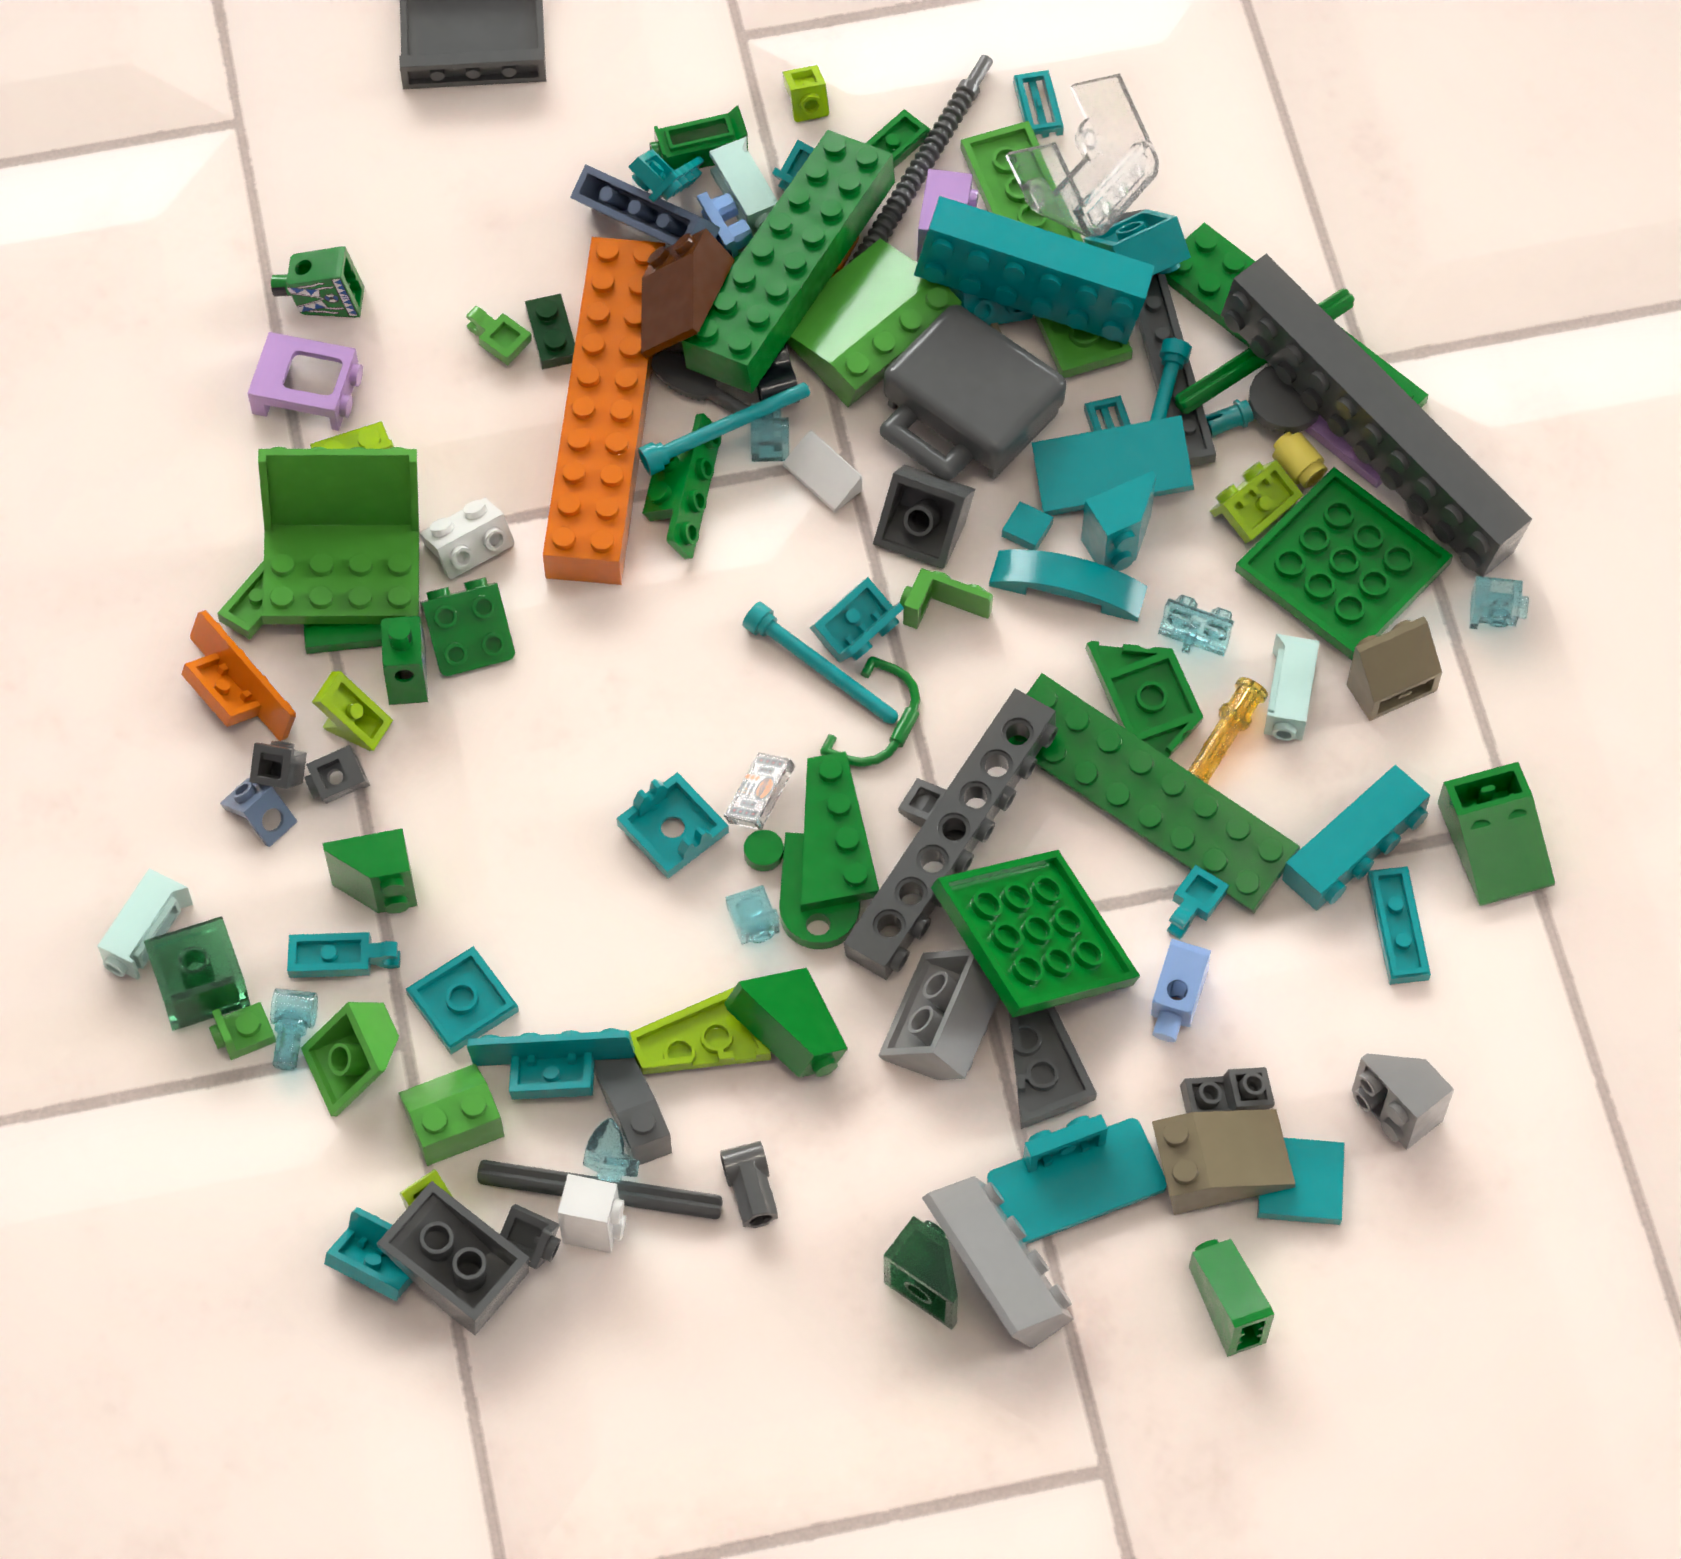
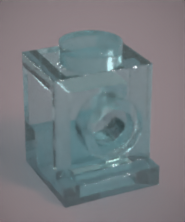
[751,403,789,462]
[1469,576,1529,629]

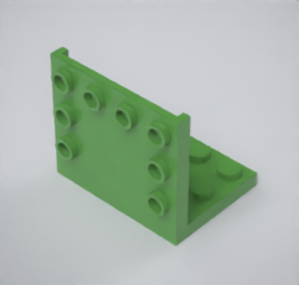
[258,447,419,624]

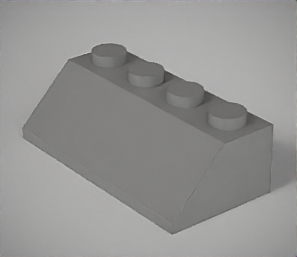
[922,1176,1074,1348]

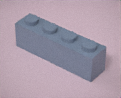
[570,164,720,245]

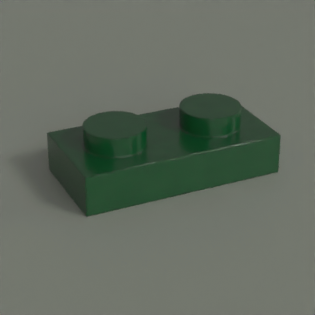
[525,293,575,370]

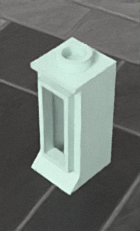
[709,137,778,235]
[1264,634,1320,741]
[97,868,193,980]

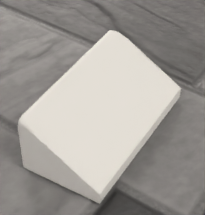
[783,431,862,513]

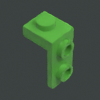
[900,568,993,629]

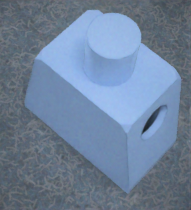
[1151,939,1211,1042]

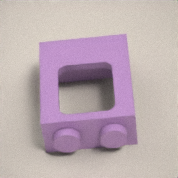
[247,332,363,431]

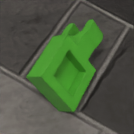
[466,306,532,366]

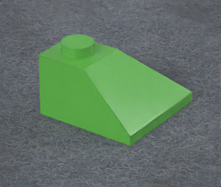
[301,1002,399,1116]

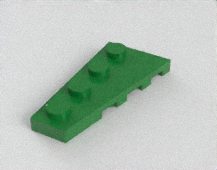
[801,751,879,912]

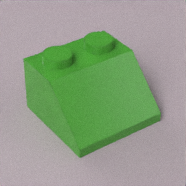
[398,1064,505,1166]

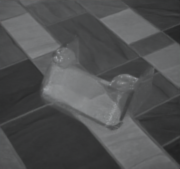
[1006,73,1159,238]

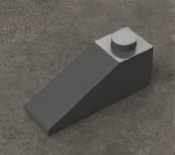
[594,1058,672,1167]

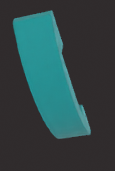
[989,549,1147,622]

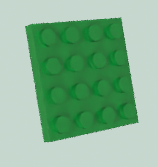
[1235,467,1453,660]
[931,850,1140,1018]

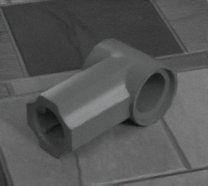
[720,1141,778,1228]

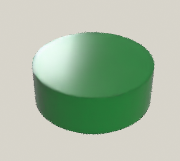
[744,830,784,871]

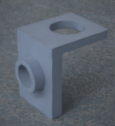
[220,778,297,847]

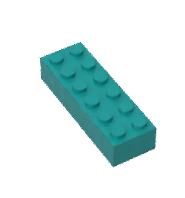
[914,196,1155,345]

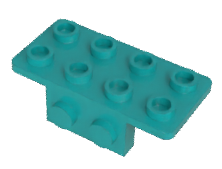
[987,1114,1167,1245]

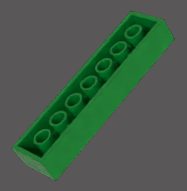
[682,130,895,394]

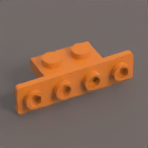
[181,610,296,741]

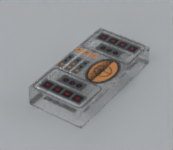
[724,752,795,830]

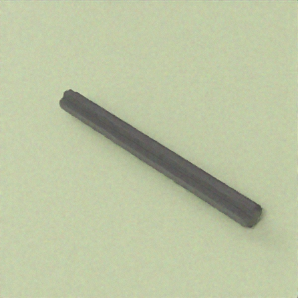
[477,1160,723,1219]

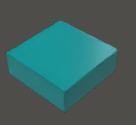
[1001,501,1054,550]

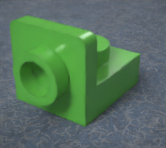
[209,1002,277,1060]

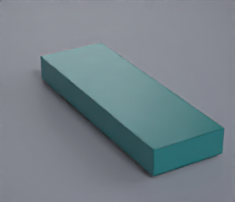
[1367,866,1431,985]

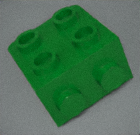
[420,577,515,676]

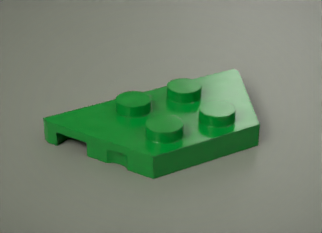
[1085,641,1203,758]

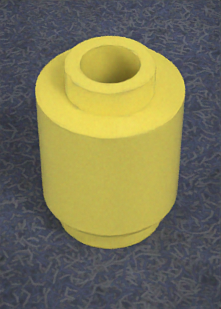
[1272,432,1328,489]

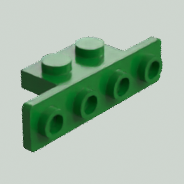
[642,413,721,559]

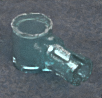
[270,988,318,1071]

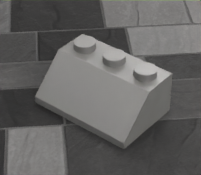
[878,949,1000,1080]

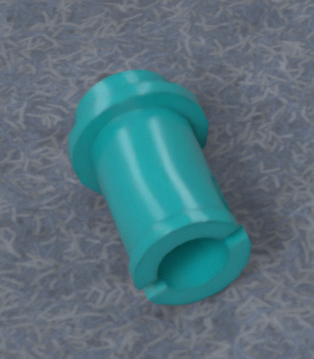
[1205,399,1254,438]

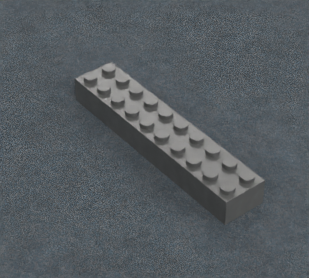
[1221,253,1532,578]

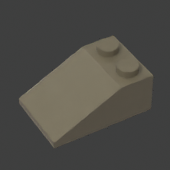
[1152,1109,1296,1215]

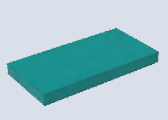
[1032,415,1194,516]

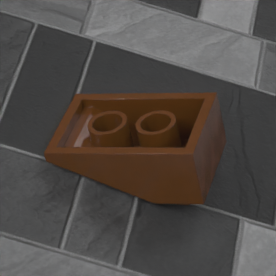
[641,228,735,358]

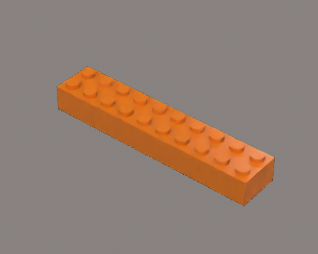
[543,237,666,585]

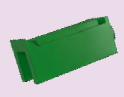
[649,105,748,170]

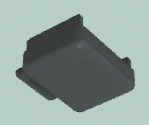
[880,305,1066,480]

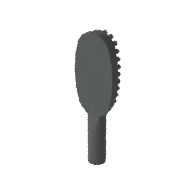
[651,350,749,413]

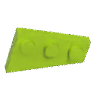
[630,987,771,1075]

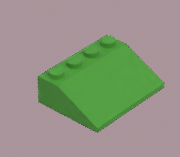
[787,238,962,407]

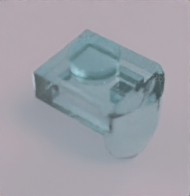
[583,1118,640,1182]

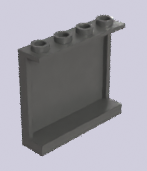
[399,0,546,89]

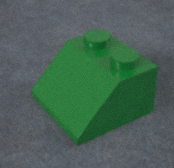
[322,828,418,914]

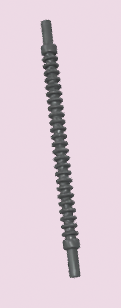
[848,55,993,264]

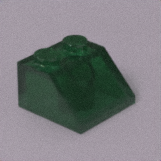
[144,916,250,1031]
[884,1216,958,1330]

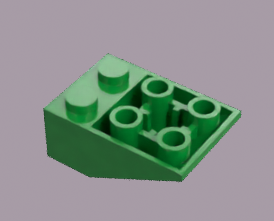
[1437,762,1555,906]

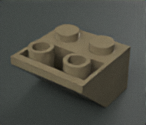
[1346,616,1442,721]

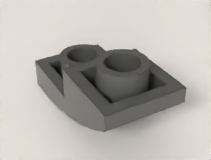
[1180,1067,1275,1113]

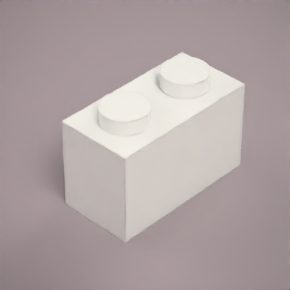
[558,1174,626,1253]

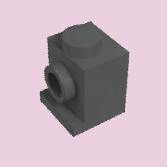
[249,741,307,789]
[304,745,370,804]

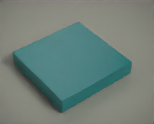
[406,946,519,1055]
[1257,1138,1345,1225]

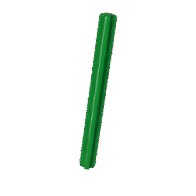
[1175,288,1355,414]

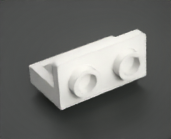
[420,498,515,579]

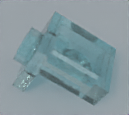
[725,885,780,945]

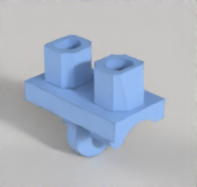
[697,191,753,258]

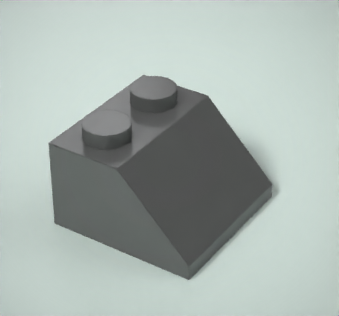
[873,465,975,569]

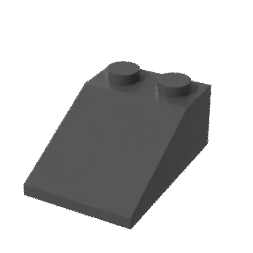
[377,1181,529,1335]

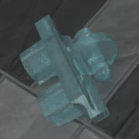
[1158,594,1234,657]

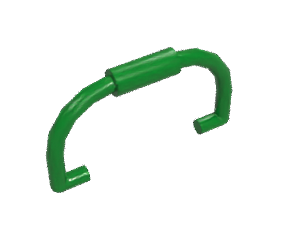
[820,656,920,767]

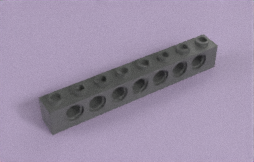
[844,688,1058,981]

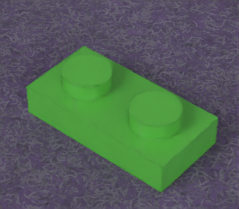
[217,560,264,639]

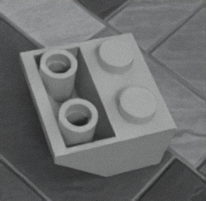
[1351,1053,1454,1150]

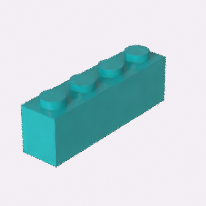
[1282,764,1430,911]

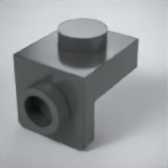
[500,1204,561,1269]

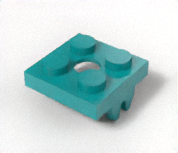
[616,772,729,879]

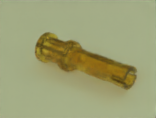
[1188,677,1268,784]

